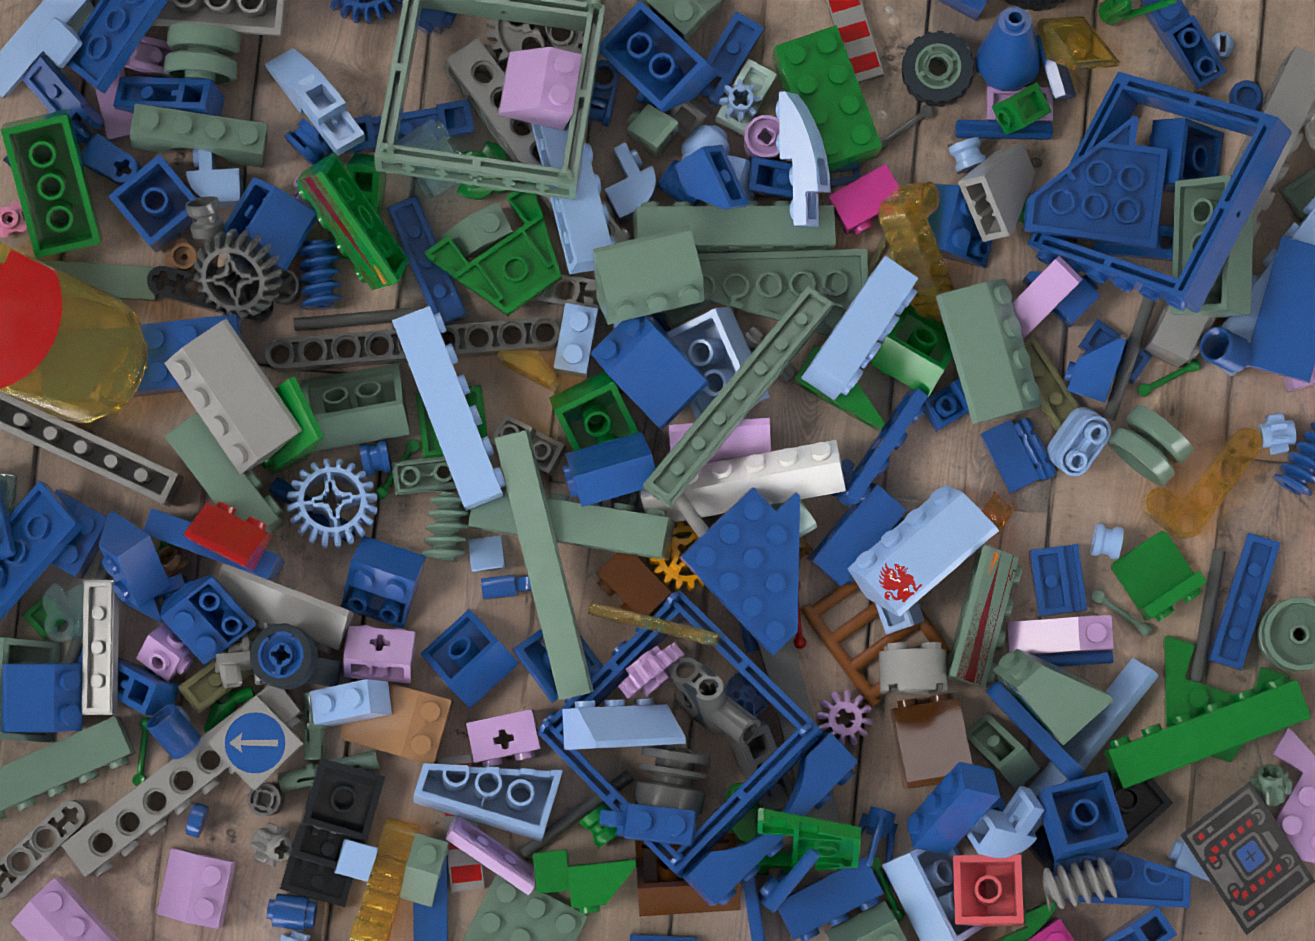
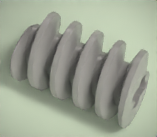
[1043,856,1117,912]

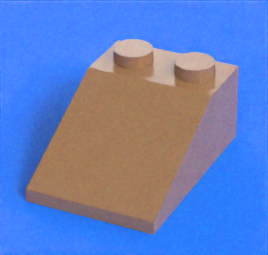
[339,679,454,764]

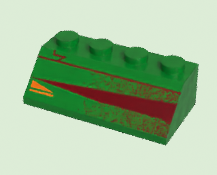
[296,152,410,290]

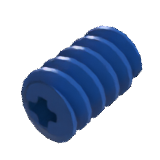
[299,240,343,310]
[1273,422,1315,496]

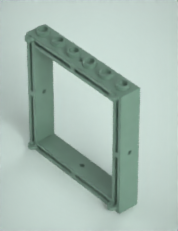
[374,0,605,200]

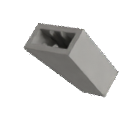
[958,144,1036,242]

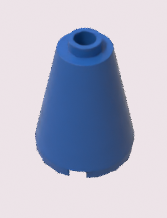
[975,7,1041,91]

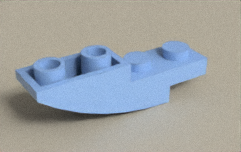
[265,48,365,156]
[776,92,831,227]

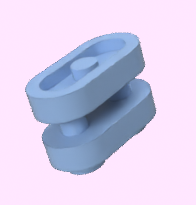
[1047,407,1111,476]

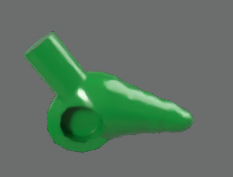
[204,686,255,734]

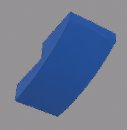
[923,378,969,432]

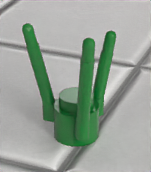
[1098,0,1177,25]

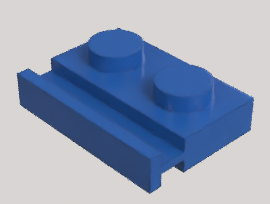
[1029,544,1087,617]

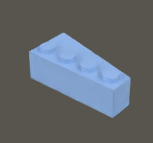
[413,763,563,842]

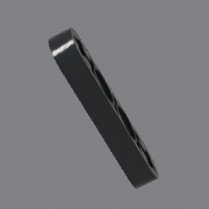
[147,266,274,323]

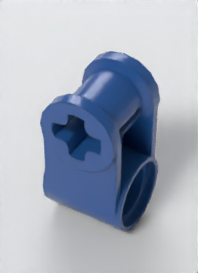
[589,60,619,127]
[81,133,142,186]

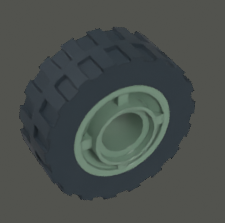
[902,30,975,107]

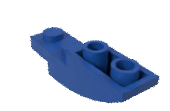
[1139,0,1226,89]

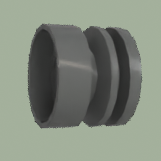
[633,745,711,814]

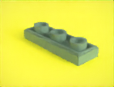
[392,456,493,496]

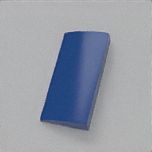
[143,508,285,580]

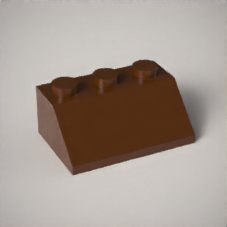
[635,833,741,917]

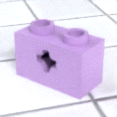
[343,625,416,684]
[466,709,541,768]

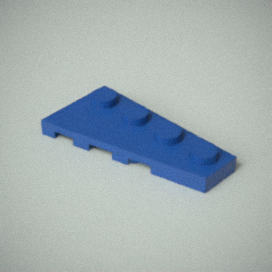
[1053,849,1191,908]

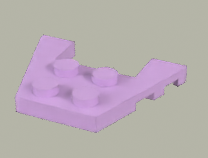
[1271,728,1315,863]

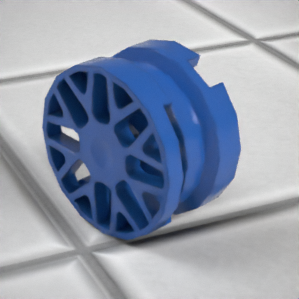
[284,118,333,166]
[725,672,769,716]

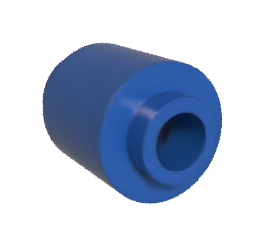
[266,893,317,931]

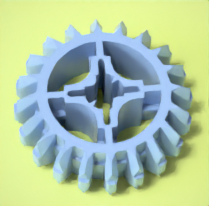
[287,458,377,548]

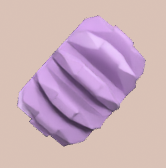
[816,690,873,746]

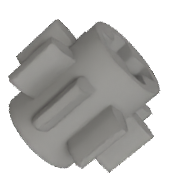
[250,822,293,867]

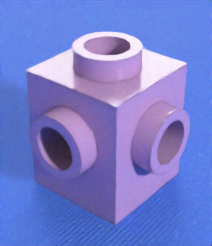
[136,622,194,682]

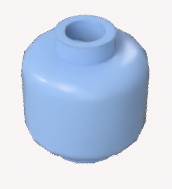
[681,125,730,160]

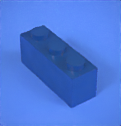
[806,483,907,587]
[907,761,1000,855]
[778,856,884,941]

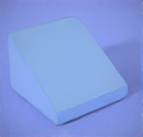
[36,18,82,68]
[468,535,506,573]
[875,601,924,635]
[335,840,378,882]

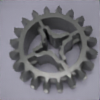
[193,228,284,319]

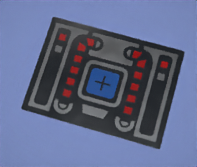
[1180,782,1315,935]

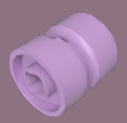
[743,115,780,161]

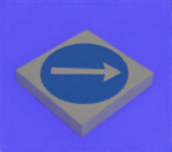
[207,695,304,791]

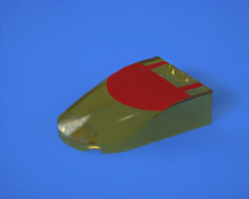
[0,242,147,423]

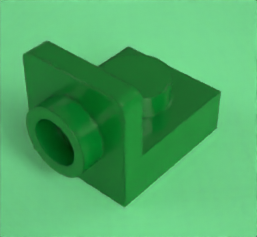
[992,82,1052,135]

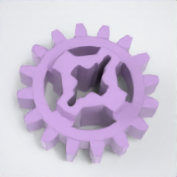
[618,642,685,700]

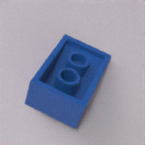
[591,315,709,430]

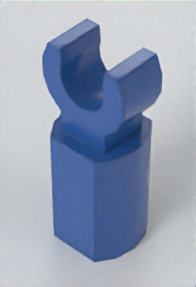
[481,575,532,600]

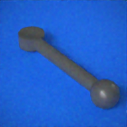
[879,105,933,150]

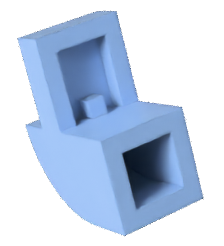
[605,142,656,224]
[186,149,244,208]
[966,786,1045,858]

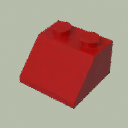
[183,501,272,572]

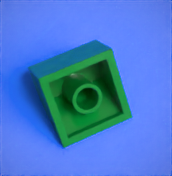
[871,304,953,397]
[567,858,636,914]

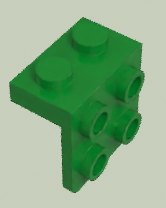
[1111,531,1207,622]

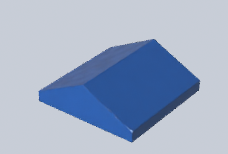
[512,629,601,703]

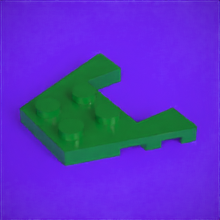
[424,182,562,317]
[1163,636,1291,762]
[756,808,861,875]

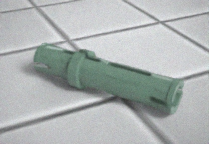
[277,749,380,794]

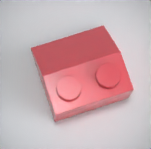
[953,854,1024,927]

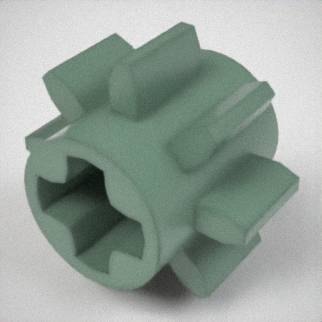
[1250,764,1292,806]

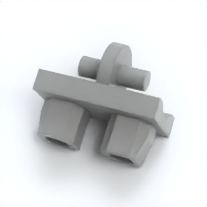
[215,633,266,688]

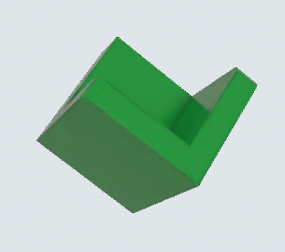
[533,849,570,894]

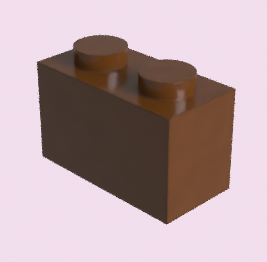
[596,552,672,621]

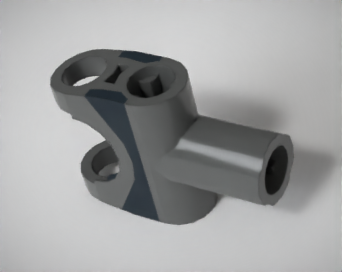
[670,658,761,745]

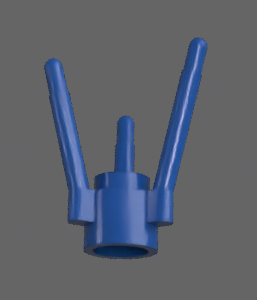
[858,806,898,887]

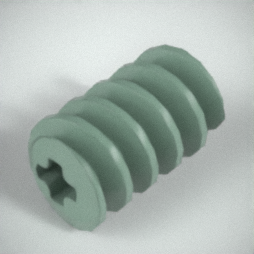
[422,491,471,562]

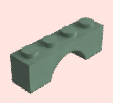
[130,104,268,168]

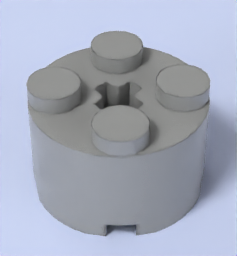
[879,642,948,695]

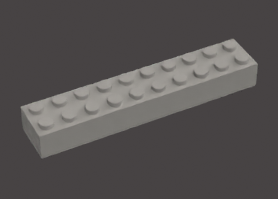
[1143,46,1315,368]

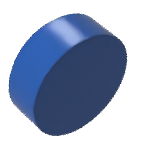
[1228,80,1263,110]
[185,803,209,838]

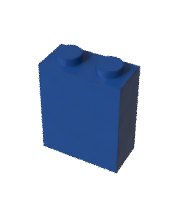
[562,432,655,507]

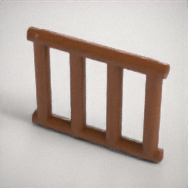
[800,580,951,708]

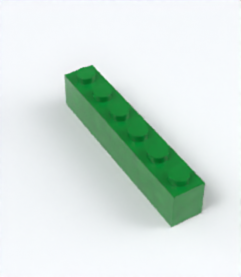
[1103,676,1312,789]

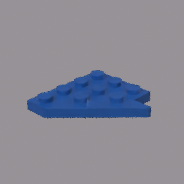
[1023,116,1168,249]
[679,487,800,655]

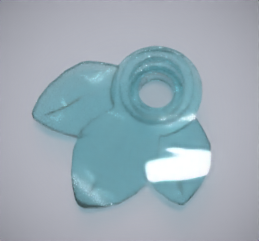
[43,583,84,642]

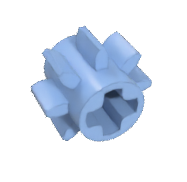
[719,79,761,123]
[1258,413,1296,455]

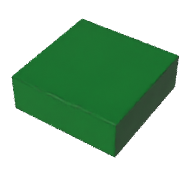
[22,592,71,640]

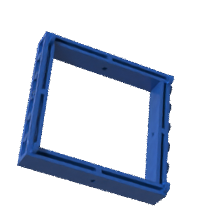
[1027,71,1292,313]
[537,590,825,879]

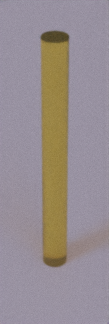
[588,601,720,647]

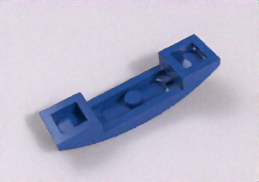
[344,99,475,154]

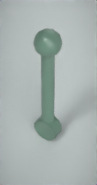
[1091,590,1152,636]

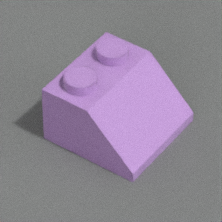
[498,47,582,130]
[157,848,237,929]

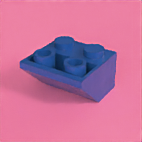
[224,177,317,271]
[915,184,993,268]
[341,536,426,629]
[160,575,256,665]

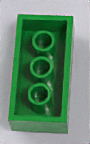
[772,25,882,173]
[1,109,102,259]

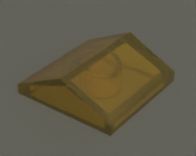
[1037,16,1120,70]
[497,350,561,394]

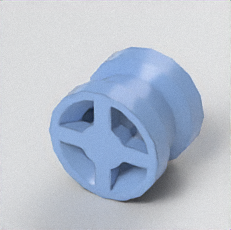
[948,137,987,174]
[1090,523,1124,560]

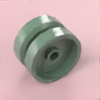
[164,23,241,85]
[1107,404,1194,487]
[1256,597,1315,672]

